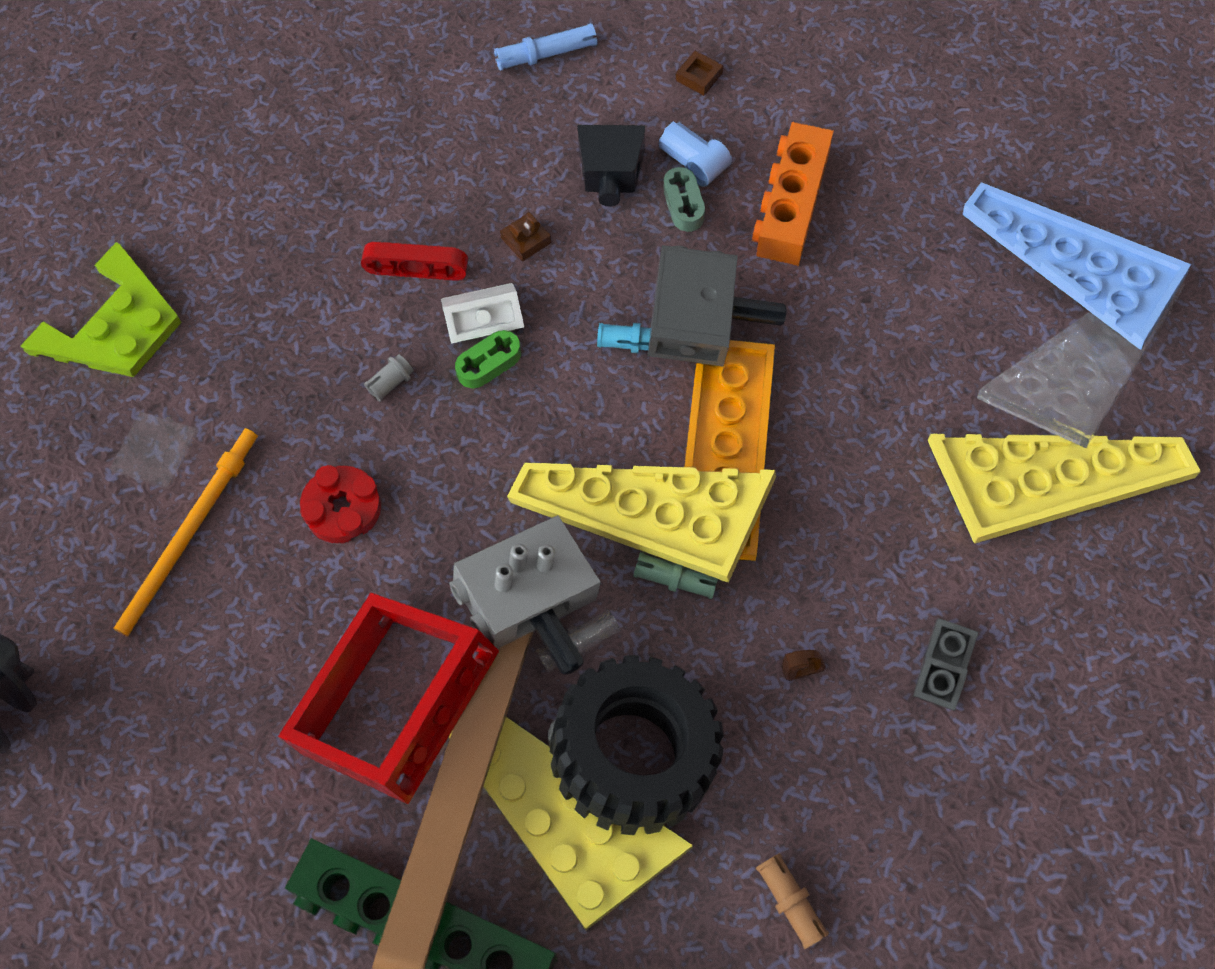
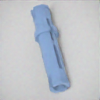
[494,23,597,70]

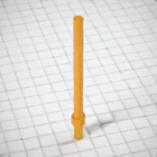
[113,428,258,637]

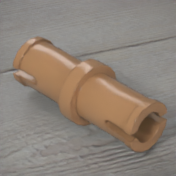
[756,853,830,949]

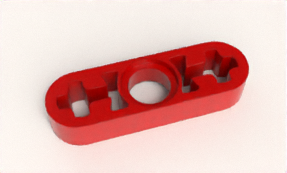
[361,242,469,281]

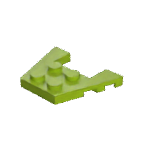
[21,242,182,377]

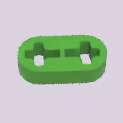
[455,330,521,388]

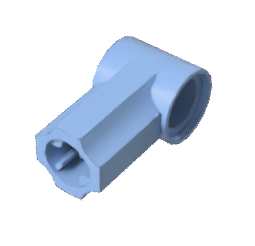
[659,121,732,187]

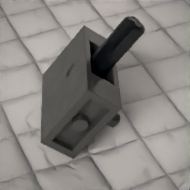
[647,245,787,366]

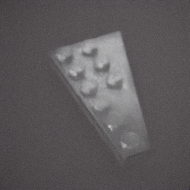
[977,283,1185,448]

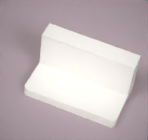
[441,283,524,344]

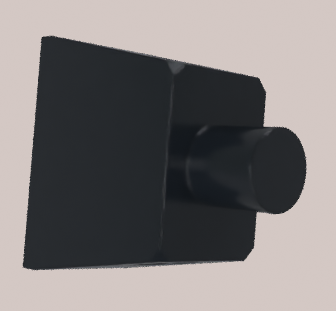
[577,125,645,206]

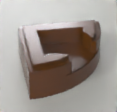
[781,650,826,681]

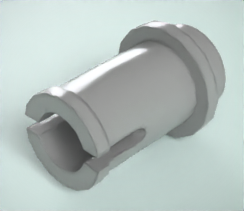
[364,354,414,402]

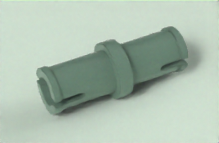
[633,552,718,599]

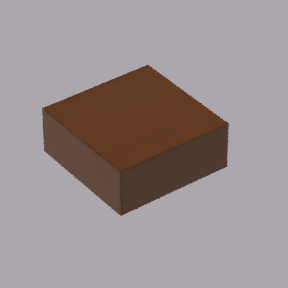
[676,50,723,96]

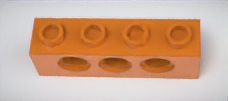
[752,122,834,266]

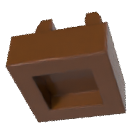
[500,212,551,262]

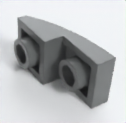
[913,618,979,711]

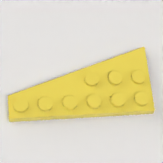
[928,434,1201,544]
[448,717,693,930]

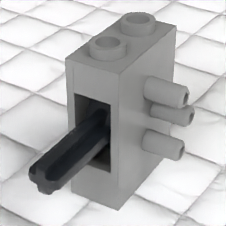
[450,515,601,675]

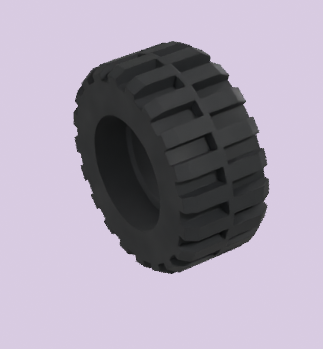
[549,655,724,835]

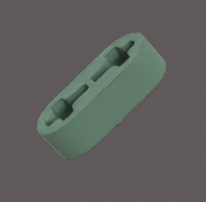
[663,167,705,232]

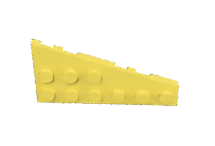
[507,463,776,583]

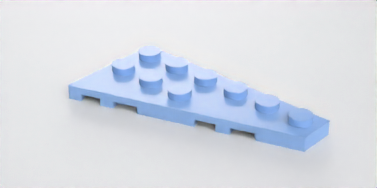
[963,182,1191,350]

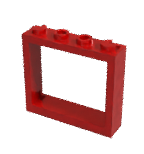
[278,593,499,804]

